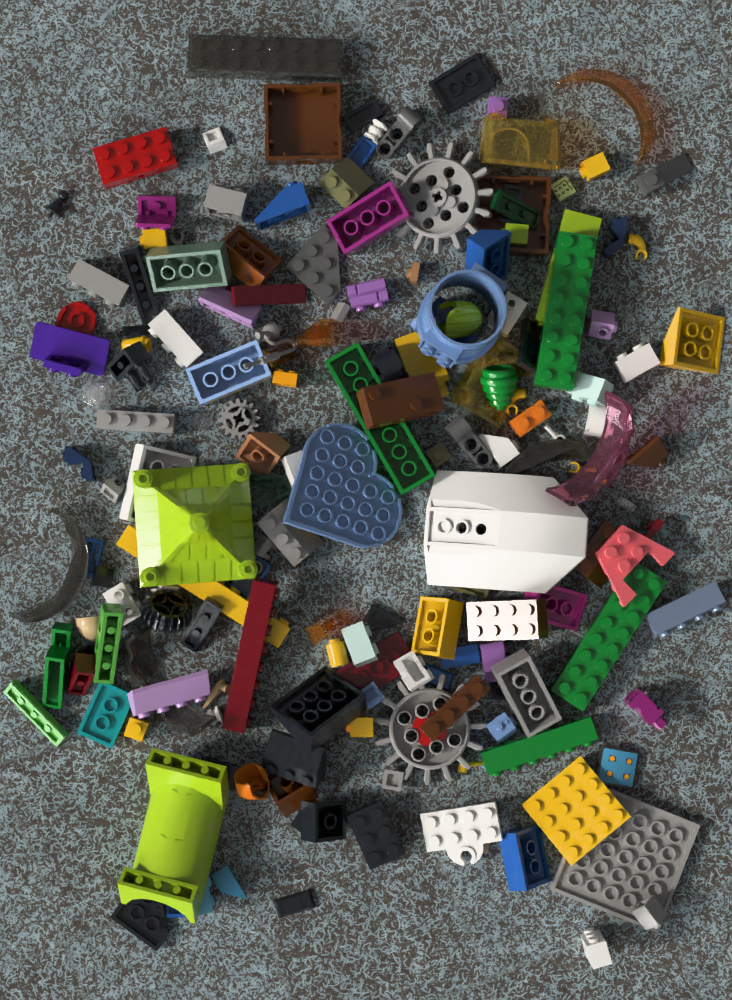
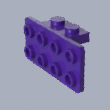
[30,321,111,377]

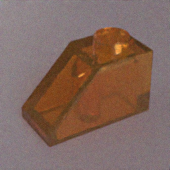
[304,607,352,645]

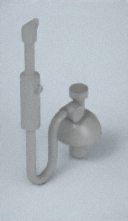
[243,321,297,369]

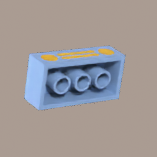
[185,340,272,406]

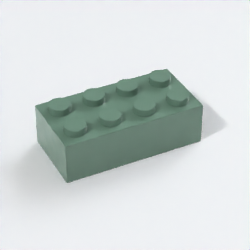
[146,241,232,292]

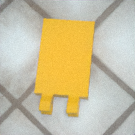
[394,332,450,397]

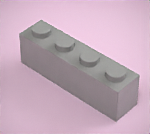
[96,409,176,435]

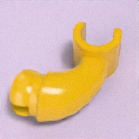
[628,234,647,261]
[506,388,526,415]

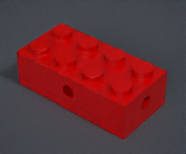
[92,127,179,189]

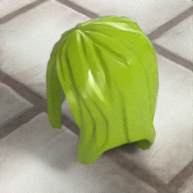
[436,300,483,339]

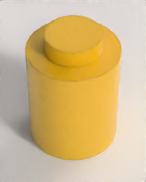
[326,638,349,668]

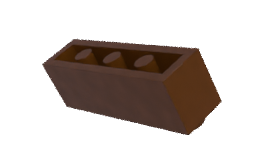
[418,674,490,742]

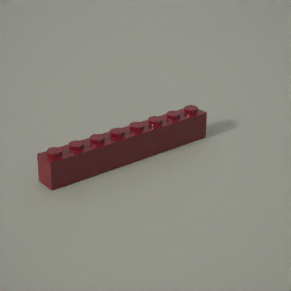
[222,577,281,734]

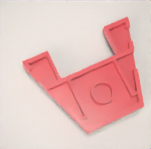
[595,525,675,607]

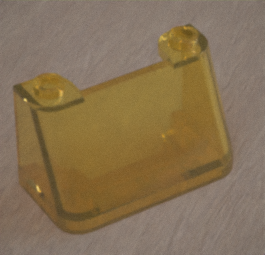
[478,113,561,171]
[451,336,533,428]

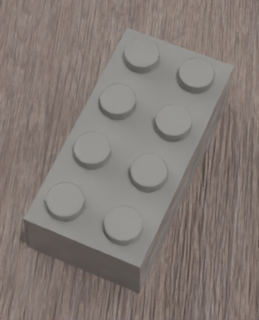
[490,648,562,738]

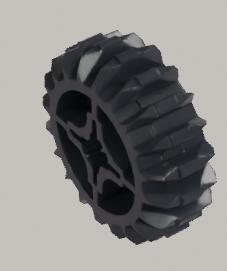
[141,589,193,634]

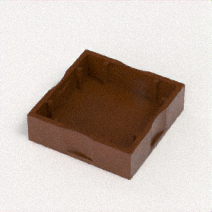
[264,82,342,165]
[471,174,551,257]

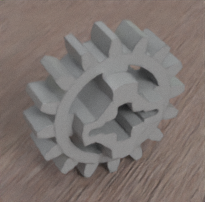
[218,398,260,440]

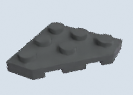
[285,224,341,305]

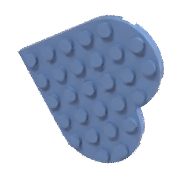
[282,423,402,548]

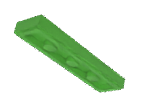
[3,679,69,747]

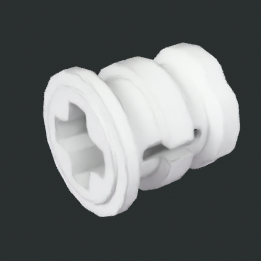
[364,119,389,144]
[200,705,224,729]

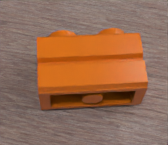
[508,400,552,438]

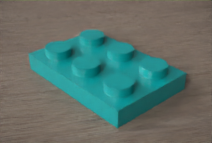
[77,684,131,749]

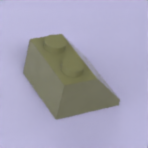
[318,156,375,209]

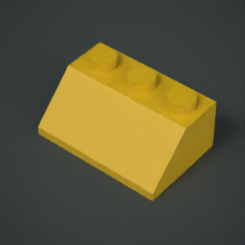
[411,596,464,660]

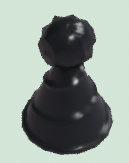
[44,190,68,218]

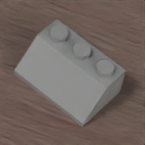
[257,499,324,567]

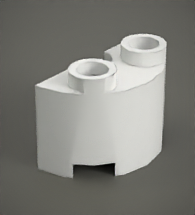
[584,401,618,439]
[393,650,434,692]

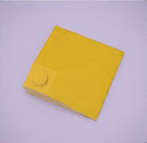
[659,307,725,374]

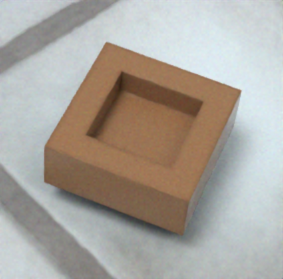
[406,262,420,284]

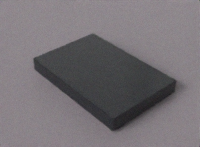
[428,53,497,115]

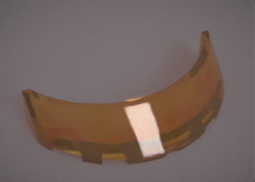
[555,69,654,166]

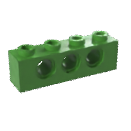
[93,603,124,684]

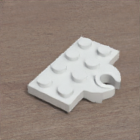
[420,801,503,866]

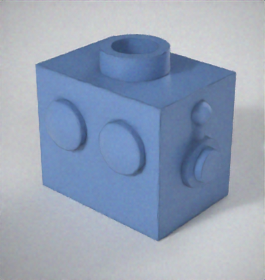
[486,712,518,745]

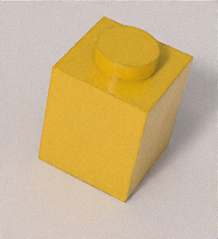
[579,152,611,182]
[139,228,168,252]
[124,715,151,742]
[346,716,373,737]

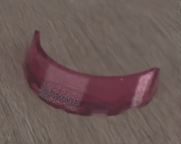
[545,391,635,506]

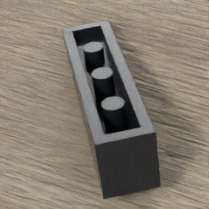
[119,243,159,325]

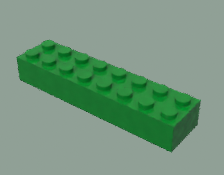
[533,231,598,392]
[325,342,435,496]
[549,563,667,711]

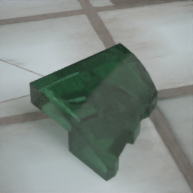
[249,474,292,509]

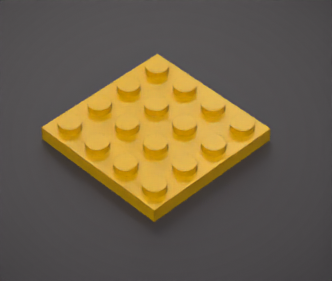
[522,756,631,866]

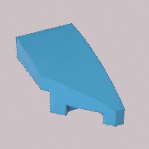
[211,865,248,899]

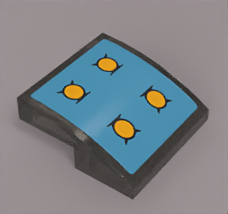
[595,744,640,790]

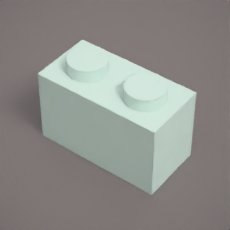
[566,371,614,407]
[341,621,379,668]

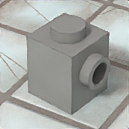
[632,895,667,930]

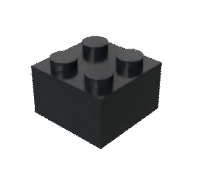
[301,798,346,843]

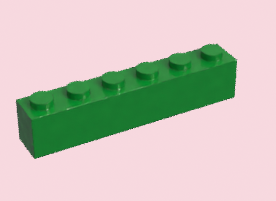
[480,715,598,777]

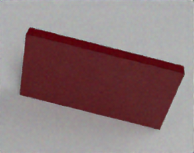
[334,631,410,691]

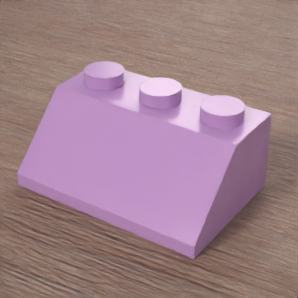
[198,286,263,329]

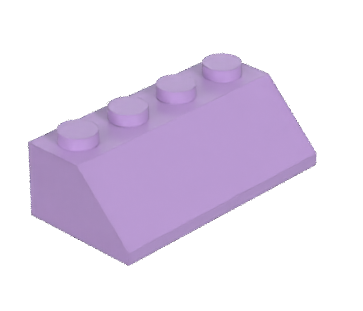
[127,669,210,719]

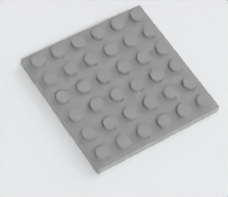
[549,788,701,933]

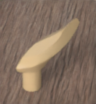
[202,678,230,710]

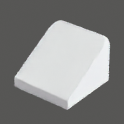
[202,127,228,154]

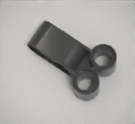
[376,106,424,159]
[444,416,493,468]

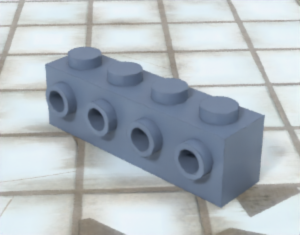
[645,581,726,639]

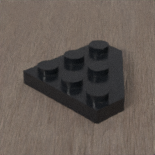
[110,899,169,952]

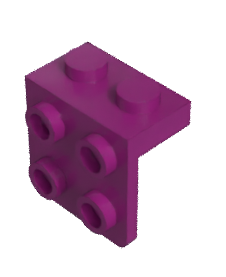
[134,194,177,230]

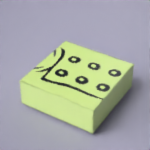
[551,176,576,203]

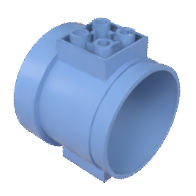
[416,262,508,368]

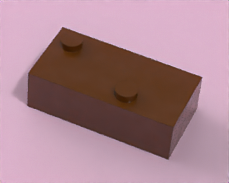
[356,372,445,430]

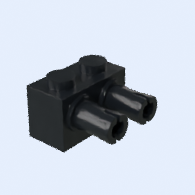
[106,341,156,392]

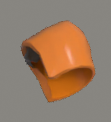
[234,763,270,800]

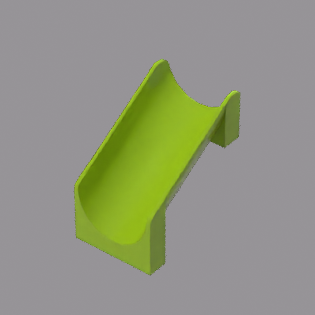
[117,748,229,924]

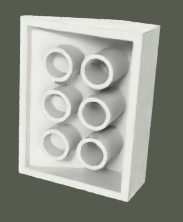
[119,444,196,522]

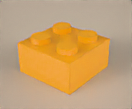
[272,369,298,388]

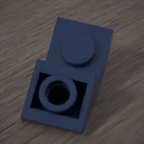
[601,215,628,258]
[62,446,96,482]

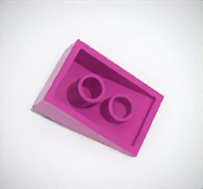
[523,585,588,631]

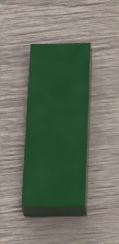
[490,190,543,230]

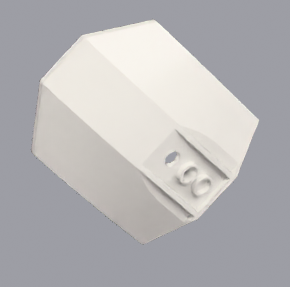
[424,470,589,594]

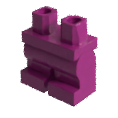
[622,688,668,730]

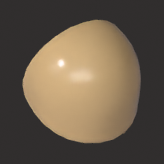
[76,616,99,642]

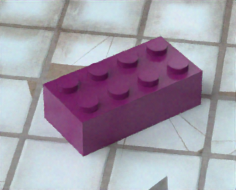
[326,181,415,255]

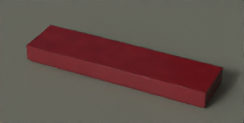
[231,284,306,306]

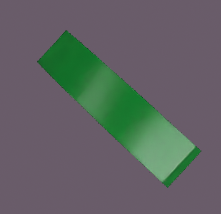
[42,621,74,709]

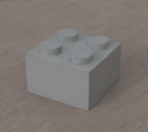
[204,183,249,223]

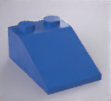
[254,181,311,230]

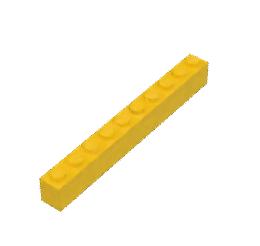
[116,524,291,648]

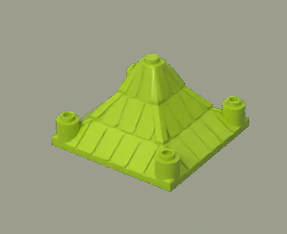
[132,463,258,587]

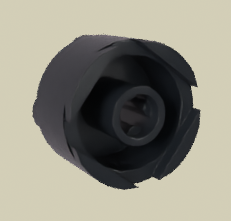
[368,345,409,383]

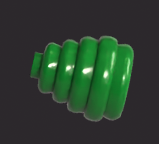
[480,364,518,410]

